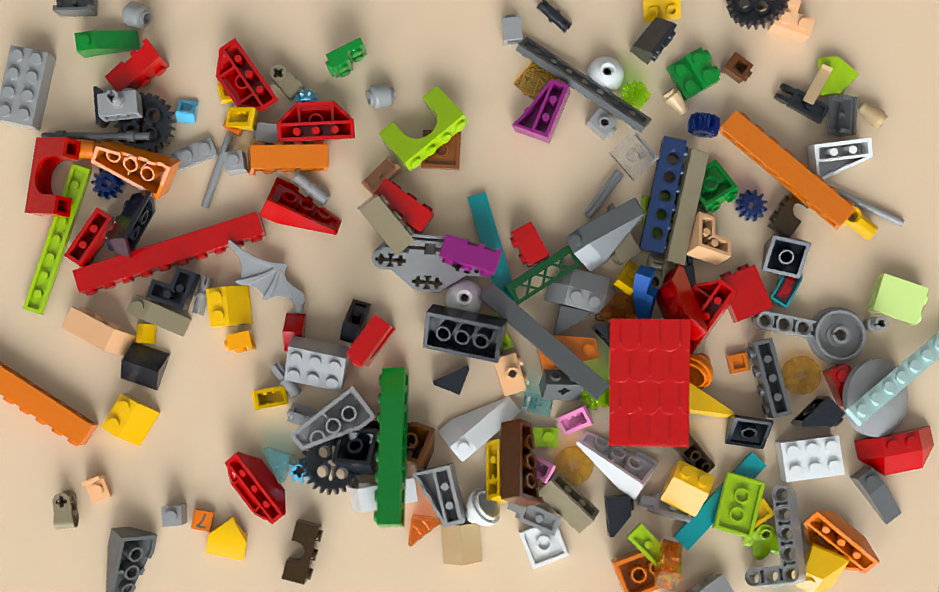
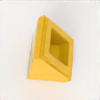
[136,323,157,344]

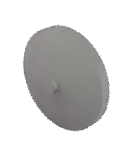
[842,359,908,437]

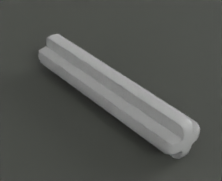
[583,170,624,219]

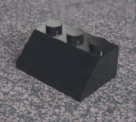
[105,191,155,258]

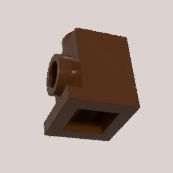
[720,52,754,83]

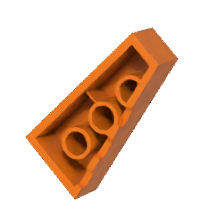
[91,140,181,199]
[248,141,329,175]

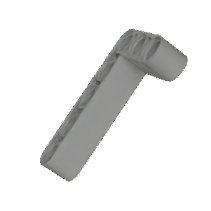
[745,485,807,588]

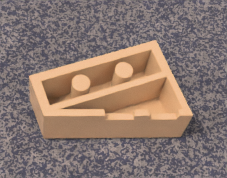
[61,306,136,356]

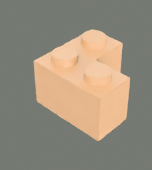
[768,0,815,43]
[687,212,731,265]

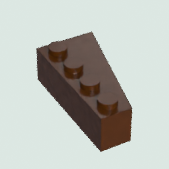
[500,419,543,507]

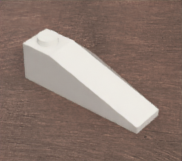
[438,396,521,462]
[576,431,659,499]

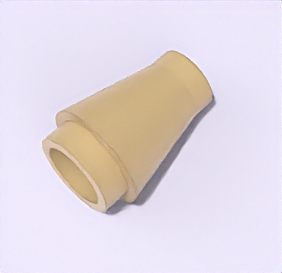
[662,87,689,116]
[858,102,888,128]

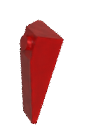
[260,177,342,235]

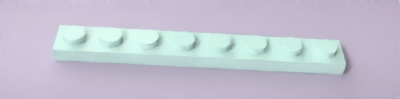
[845,332,939,426]

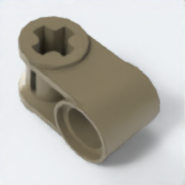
[270,64,305,101]
[646,254,668,288]
[53,490,79,529]

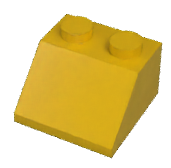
[206,285,253,328]
[101,393,160,446]
[659,460,715,517]

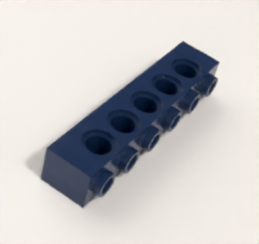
[639,136,689,255]

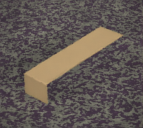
[803,64,833,105]

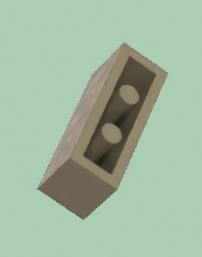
[358,193,415,255]
[538,471,600,533]

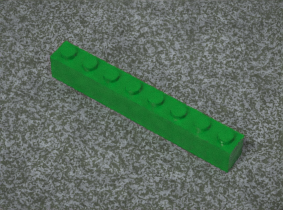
[374,367,409,528]

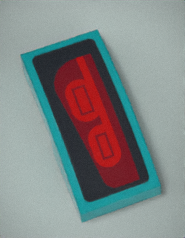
[769,275,803,309]

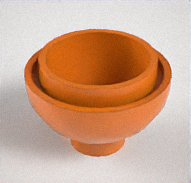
[690,353,714,388]

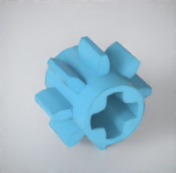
[295,88,319,103]
[288,459,309,483]

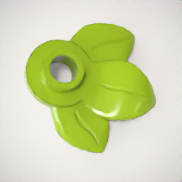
[743,523,779,560]

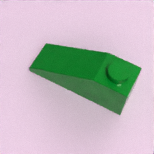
[74,30,140,58]

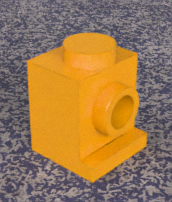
[224,330,256,354]

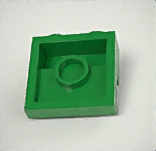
[325,37,367,78]
[666,47,721,101]
[698,159,738,213]

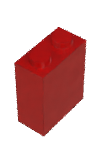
[719,263,773,323]

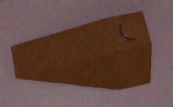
[363,421,436,469]

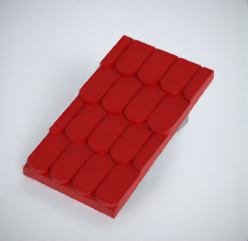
[609,319,691,448]

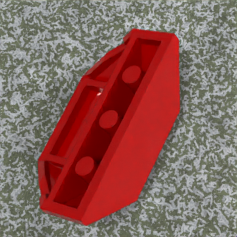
[216,38,279,111]
[277,101,355,142]
[656,264,709,341]
[690,279,738,354]
[854,426,934,476]
[225,451,286,524]

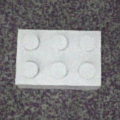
[775,434,845,482]

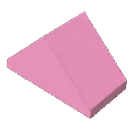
[556,405,594,436]
[533,453,556,484]

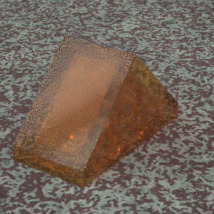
[408,514,442,547]

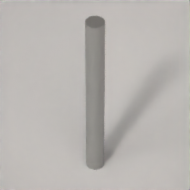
[201,135,233,208]
[835,187,904,227]

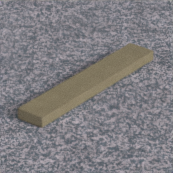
[665,148,709,265]

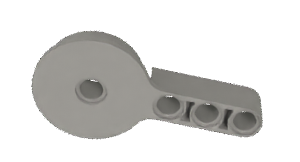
[753,307,866,364]

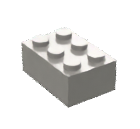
[284,336,350,392]

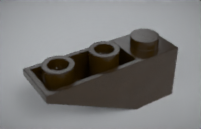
[672,434,716,473]

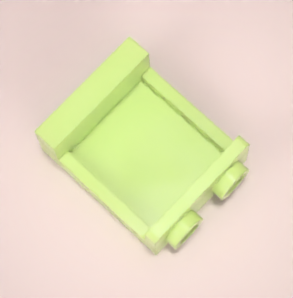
[866,273,929,326]

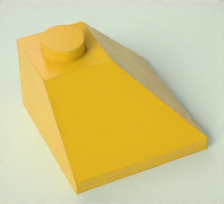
[795,543,850,592]

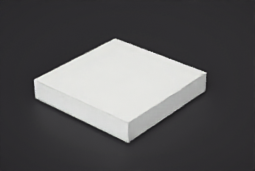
[519,527,569,569]

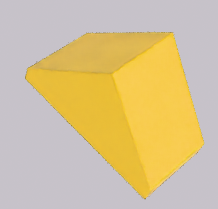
[225,107,258,132]
[251,386,288,410]

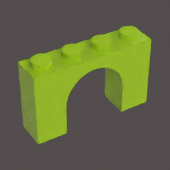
[378,86,468,171]

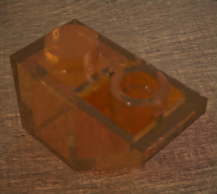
[595,293,637,323]
[654,539,682,590]

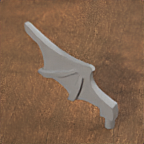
[228,240,305,313]

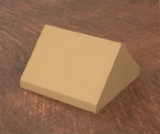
[441,522,482,566]

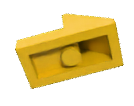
[613,260,639,295]

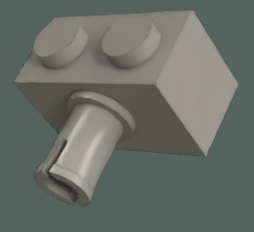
[97,88,143,122]

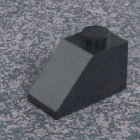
[339,299,371,344]
[604,494,634,537]

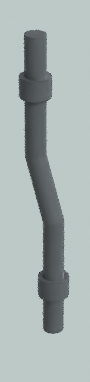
[42,130,151,142]

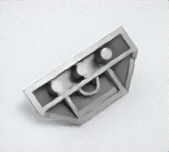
[544,269,623,319]

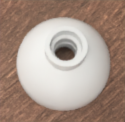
[586,56,624,93]
[445,280,483,313]
[465,488,501,526]

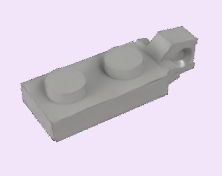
[171,137,219,170]
[638,493,692,522]
[507,502,562,536]

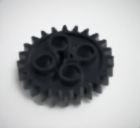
[726,0,790,30]
[113,92,176,153]
[300,437,362,495]

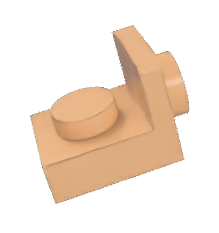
[81,473,112,504]

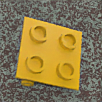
[642,0,681,22]

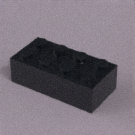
[423,304,508,363]

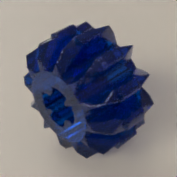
[688,112,721,138]
[91,168,125,200]
[735,189,768,222]

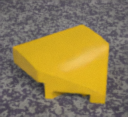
[205,515,248,561]

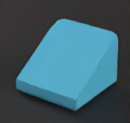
[175,99,199,124]

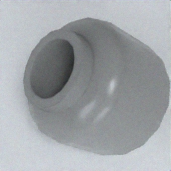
[122,1,152,29]
[366,82,395,109]

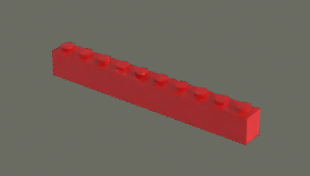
[72,211,267,296]

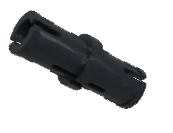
[537,0,572,33]

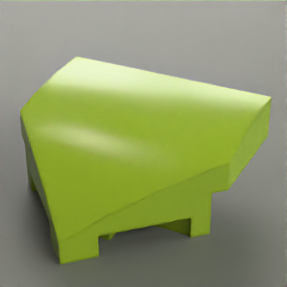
[818,56,859,97]

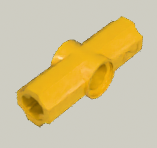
[843,206,878,240]

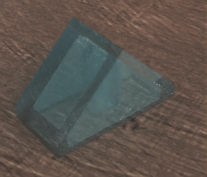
[520,392,553,417]
[262,446,294,484]

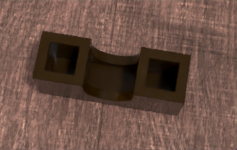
[767,193,809,237]
[281,519,323,585]

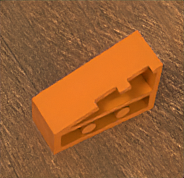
[536,335,600,371]

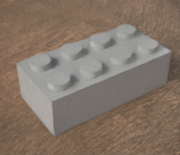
[0,45,56,131]

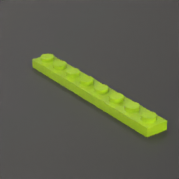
[23,164,92,315]

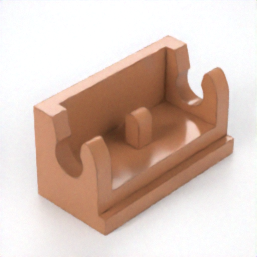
[361,156,401,195]

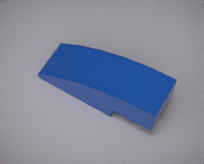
[633,265,659,319]

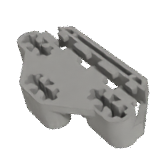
[372,234,481,293]

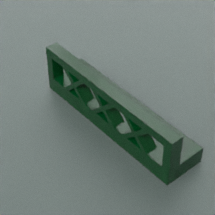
[503,245,581,305]

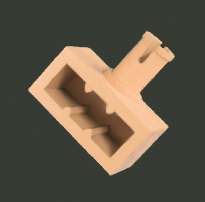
[494,353,529,396]

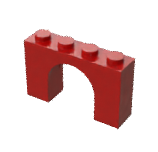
[24,137,81,218]
[346,315,396,367]

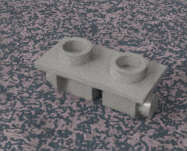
[287,403,318,425]

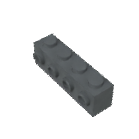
[747,338,792,418]

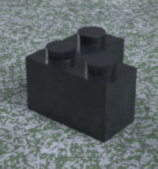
[146,267,201,311]

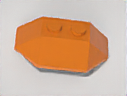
[804,510,879,574]

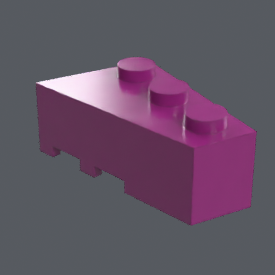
[512,79,571,144]
[439,234,502,278]

